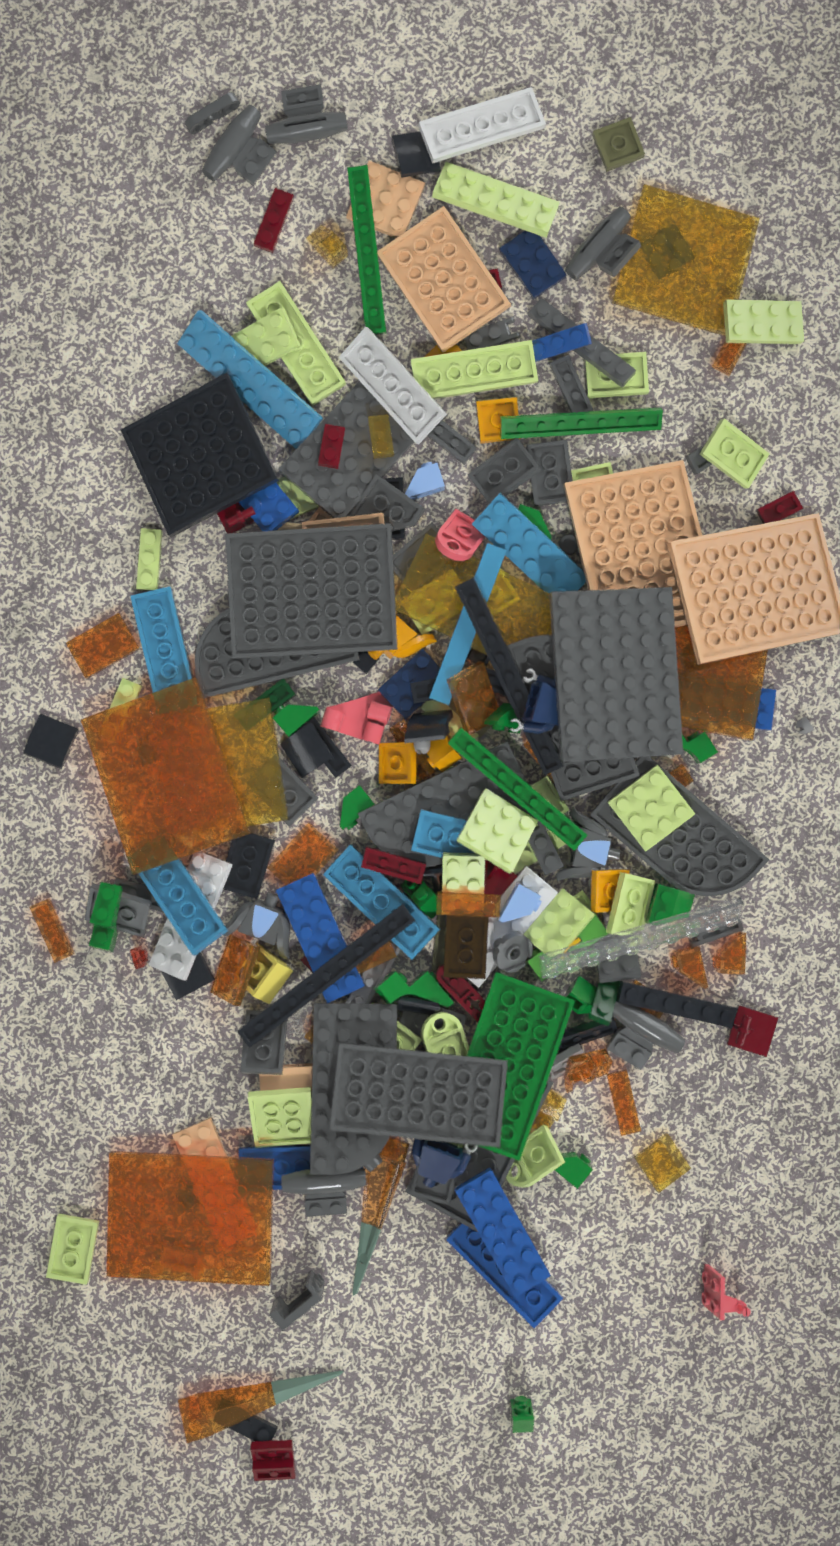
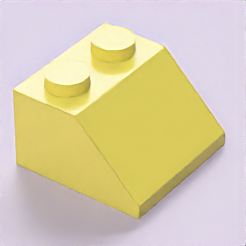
[233,943,293,1004]

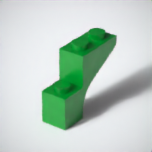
[682,731,718,764]
[89,882,122,953]
[374,971,454,1007]

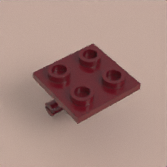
[217,502,256,534]
[484,859,517,908]
[727,1005,778,1057]

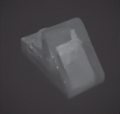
[287,999,314,1037]

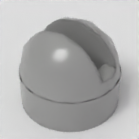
[796,716,814,734]
[414,741,430,754]

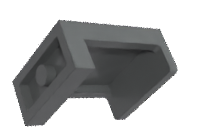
[269,1270,325,1331]

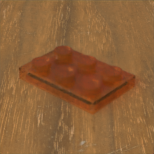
[66,613,140,679]
[447,662,498,735]
[267,822,339,885]
[210,934,260,1006]

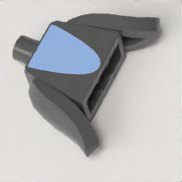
[556,807,620,882]
[223,892,290,959]

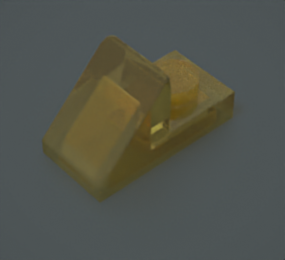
[532,1089,567,1130]

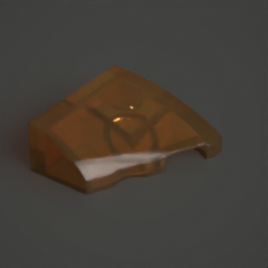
[565,1048,613,1093]

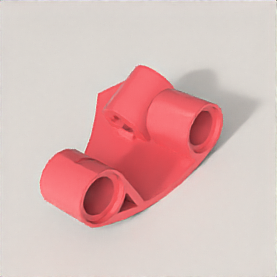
[320,692,393,745]

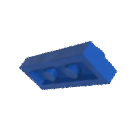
[532,323,592,362]

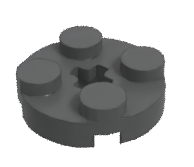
[493,931,533,973]

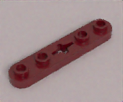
[436,964,486,1022]

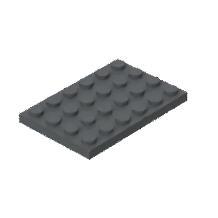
[278,381,415,518]

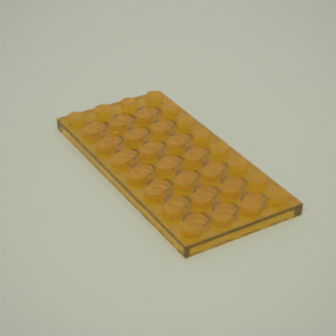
[395,533,552,655]

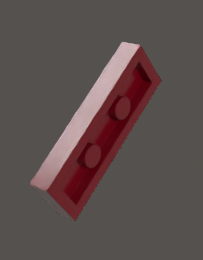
[254,188,294,253]
[361,846,427,884]

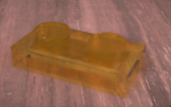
[368,414,394,459]

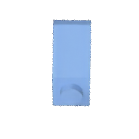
[405,462,445,500]
[497,883,542,923]

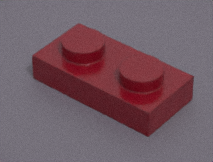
[318,424,345,469]
[756,491,803,524]

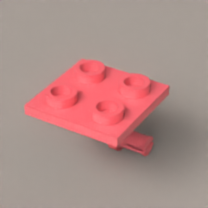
[701,1264,751,1320]

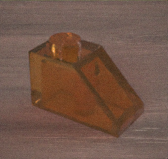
[713,931,746,975]
[670,946,709,989]

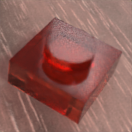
[130,946,149,970]

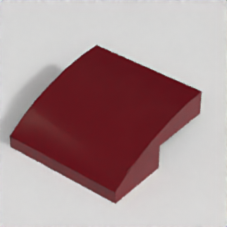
[250,1440,296,1481]

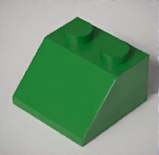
[645,883,695,934]

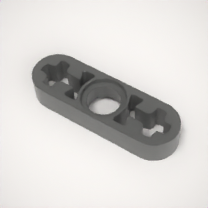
[185,92,240,135]

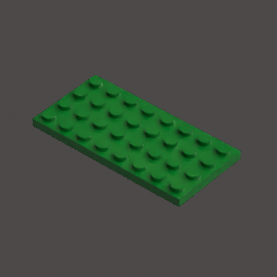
[467,972,575,1161]

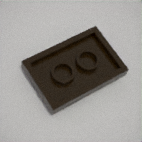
[444,913,489,979]

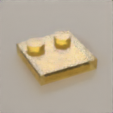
[634,1133,691,1193]

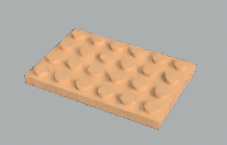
[378,206,511,352]

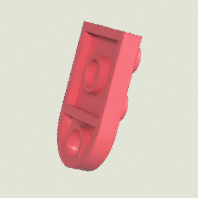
[435,509,486,561]

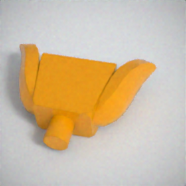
[368,615,437,660]

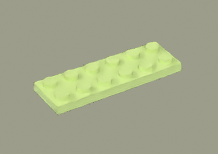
[432,162,560,238]
[246,281,346,406]
[411,340,538,399]

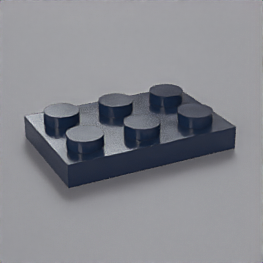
[499,230,567,300]
[378,649,440,720]

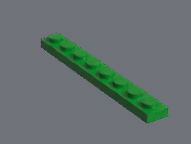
[347,165,387,335]
[500,407,663,439]
[447,727,588,851]

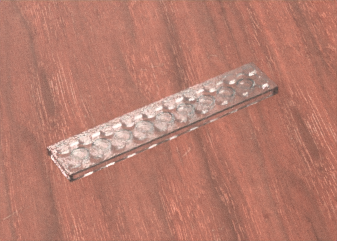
[539,897,744,979]

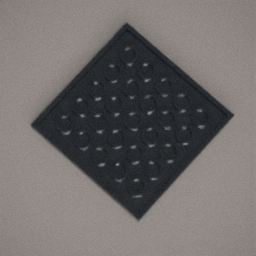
[121,373,279,537]

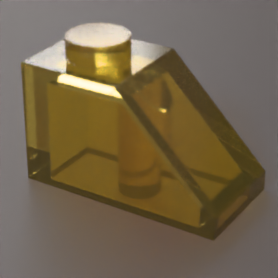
[306,225,348,269]

